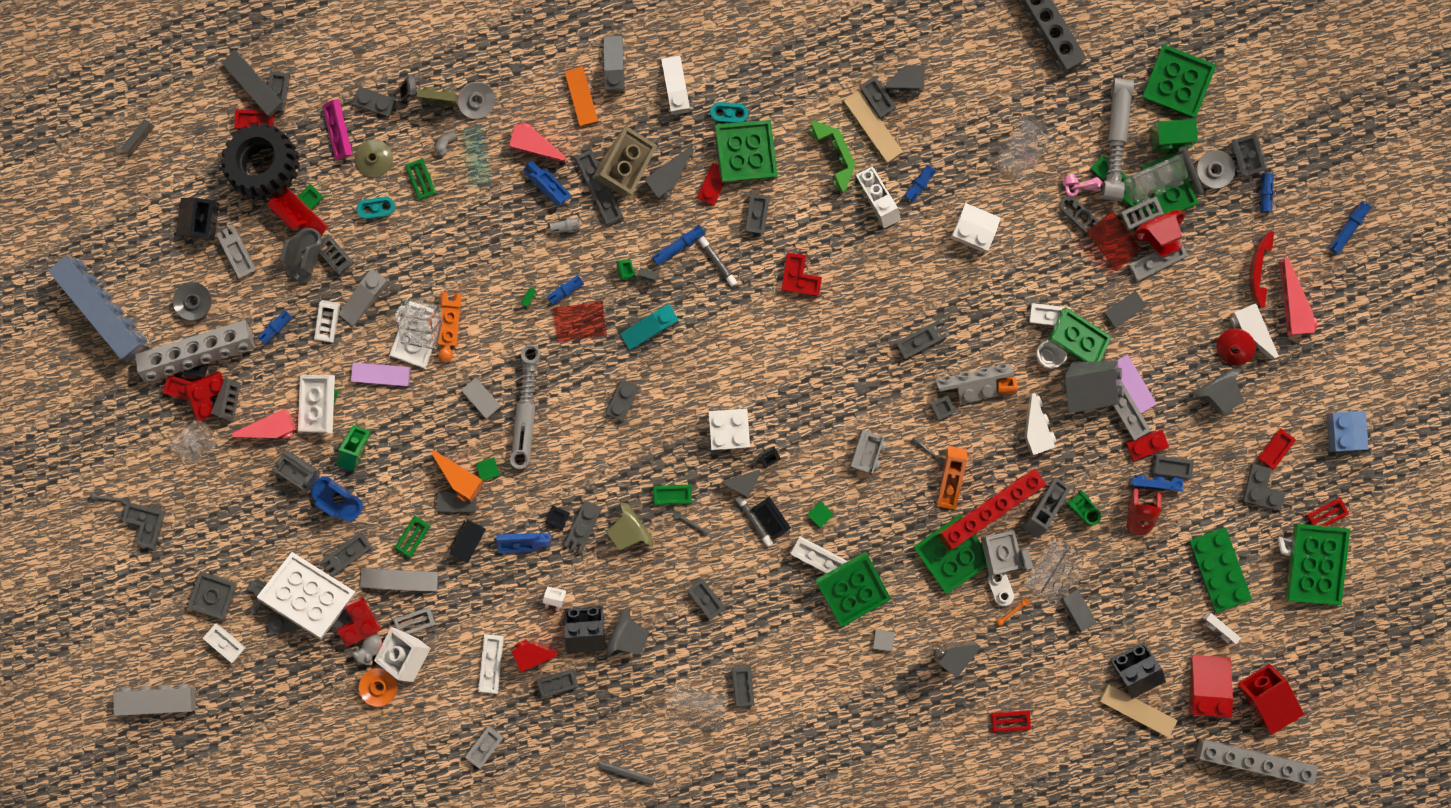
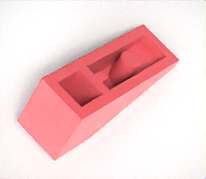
[509,122,567,163]
[232,409,297,440]

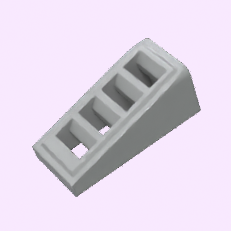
[1119,196,1164,230]

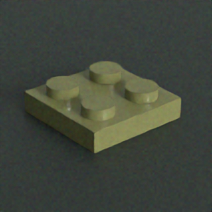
[417,87,459,108]

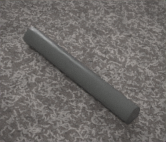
[1178,146,1204,195]
[598,761,655,786]

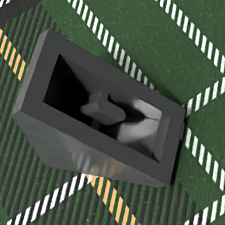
[723,470,761,497]

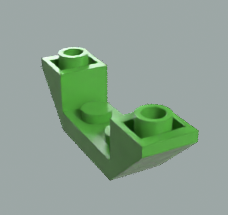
[809,121,855,194]

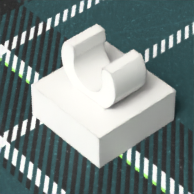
[543,587,566,611]

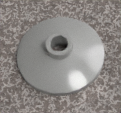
[458,82,496,119]
[1197,150,1235,189]

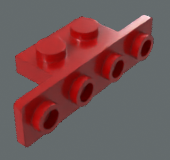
[267,187,328,236]

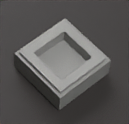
[1019,549,1033,570]
[873,629,895,651]

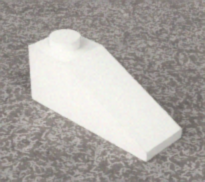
[662,56,690,115]
[1230,304,1279,359]

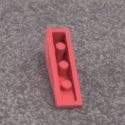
[1280,258,1317,336]

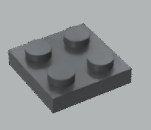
[187,571,238,620]

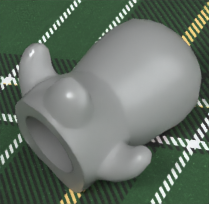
[352,634,382,666]

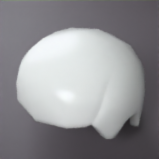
[1036,340,1068,369]

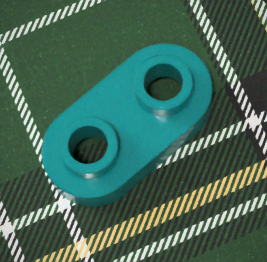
[710,102,748,123]
[357,196,396,219]

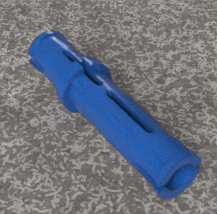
[1329,201,1372,255]
[652,224,706,266]

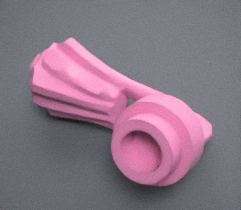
[1063,174,1103,197]

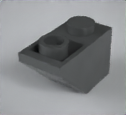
[885,65,925,95]

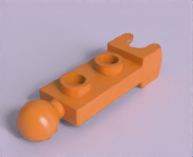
[437,292,462,362]

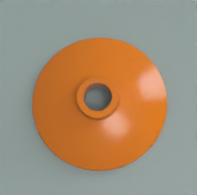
[359,668,398,707]

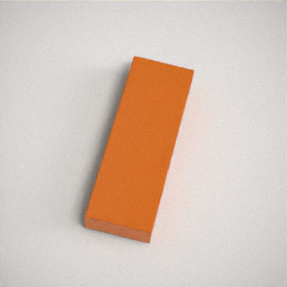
[565,66,598,127]

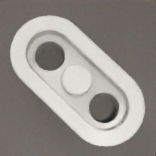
[987,572,1014,606]

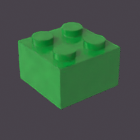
[1150,119,1198,153]

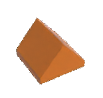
[996,377,1018,395]

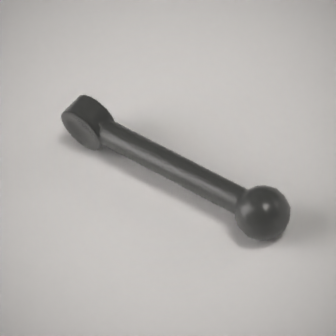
[912,437,945,465]
[90,493,130,504]
[674,511,709,536]

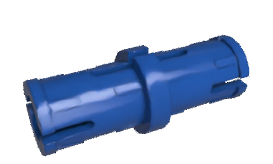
[904,164,937,202]
[1259,173,1275,213]
[546,274,584,305]
[257,309,293,345]

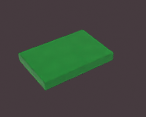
[1140,152,1199,215]
[1048,307,1112,362]

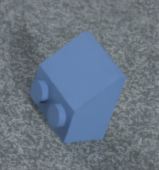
[1327,411,1369,452]

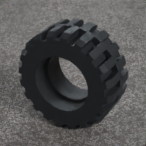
[221,123,300,200]

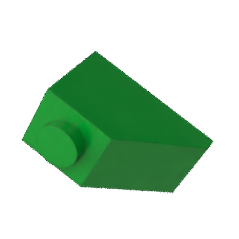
[336,425,371,472]

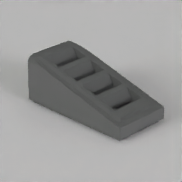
[319,235,355,275]
[211,377,241,421]

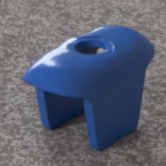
[311,476,363,521]

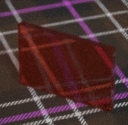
[1087,211,1142,271]
[553,301,607,342]

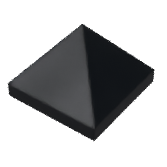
[758,446,781,468]

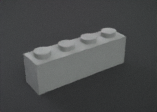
[113,683,196,716]

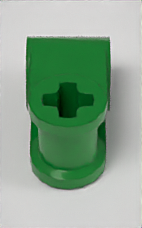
[1066,490,1102,525]

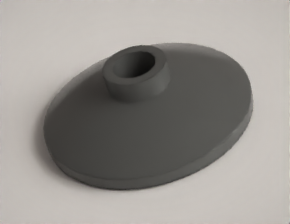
[173,282,212,320]

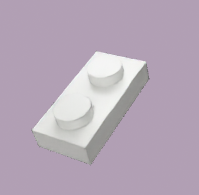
[1029,303,1070,326]
[1203,612,1241,644]
[203,623,246,663]

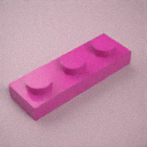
[322,99,352,160]

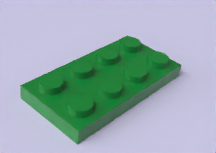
[1188,527,1252,613]

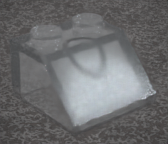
[166,420,219,464]

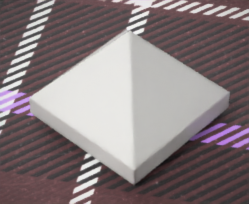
[1278,537,1292,556]

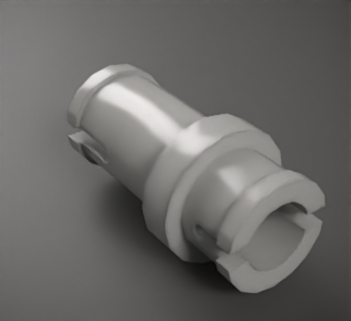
[550,218,581,235]

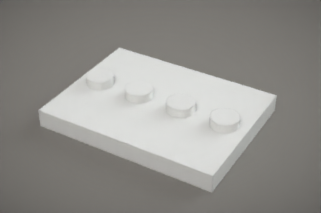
[257,552,356,640]

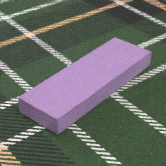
[1117,354,1156,413]
[351,363,411,386]

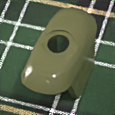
[607,502,654,550]

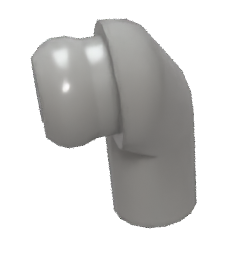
[434,130,458,156]

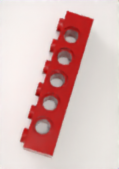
[937,469,1046,550]

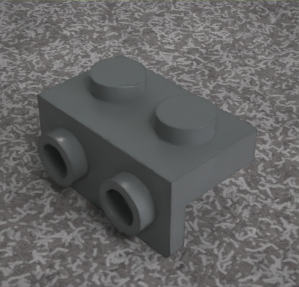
[1230,133,1268,177]

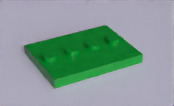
[1285,523,1350,605]

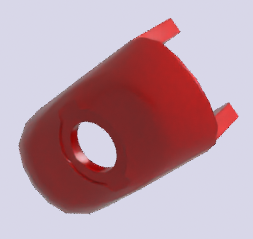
[1134,210,1185,258]
[1126,488,1162,535]

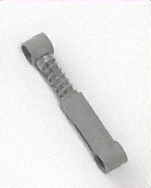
[1101,78,1134,202]
[510,345,542,469]

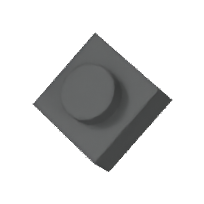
[638,267,659,284]
[930,395,956,421]

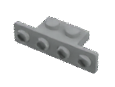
[935,364,1014,404]

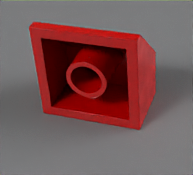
[511,639,559,672]

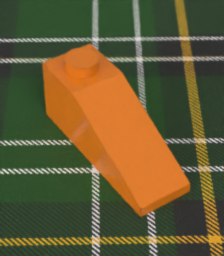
[937,446,967,510]
[432,450,484,503]

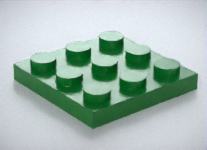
[1141,44,1217,119]
[714,120,778,183]
[913,514,987,594]
[815,551,891,628]

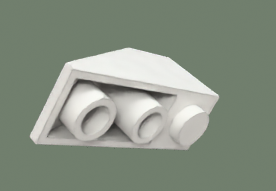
[856,166,901,228]
[1024,393,1056,455]

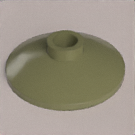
[355,140,393,178]

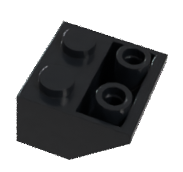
[176,198,220,241]
[564,606,606,653]
[1110,642,1166,699]

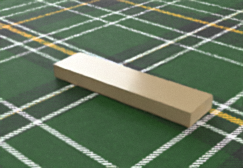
[843,90,903,163]
[1099,684,1178,738]

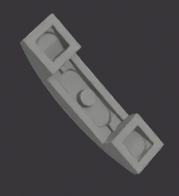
[360,568,438,591]

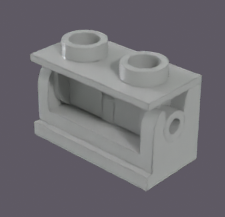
[850,430,887,474]

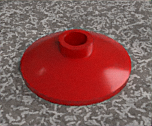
[1216,328,1256,365]

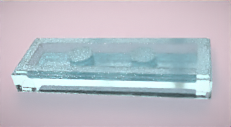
[463,125,492,185]

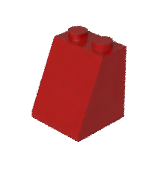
[1237,663,1305,735]

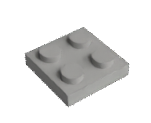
[981,530,1023,576]

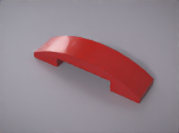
[1249,231,1274,309]

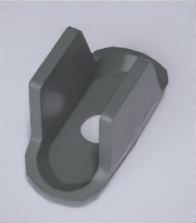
[280,228,322,283]
[1193,368,1244,414]
[606,606,649,657]

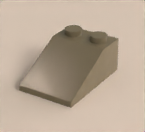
[592,126,657,197]

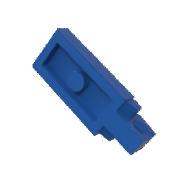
[523,161,571,207]
[1128,475,1184,492]
[496,533,551,554]

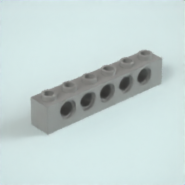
[135,320,255,383]
[1195,738,1318,786]

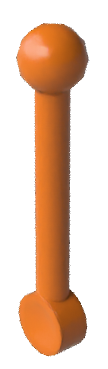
[996,599,1030,626]

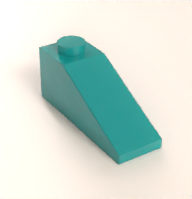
[621,304,679,350]

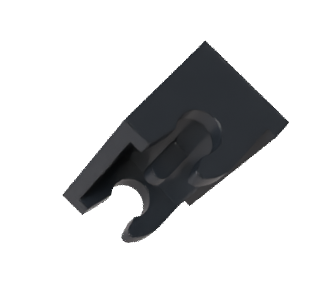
[752,496,791,540]
[448,518,486,563]

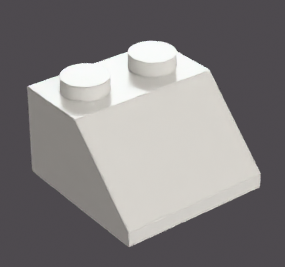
[951,203,1000,253]
[374,627,431,682]

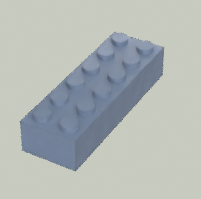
[48,256,149,362]

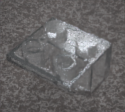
[395,299,443,350]

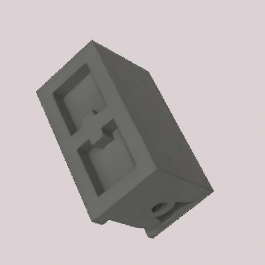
[272,450,321,492]

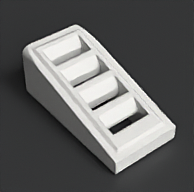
[314,300,341,343]

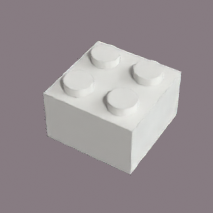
[709,409,750,450]

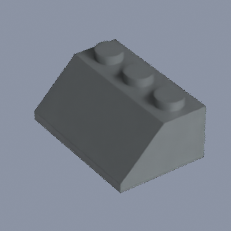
[933,640,981,678]

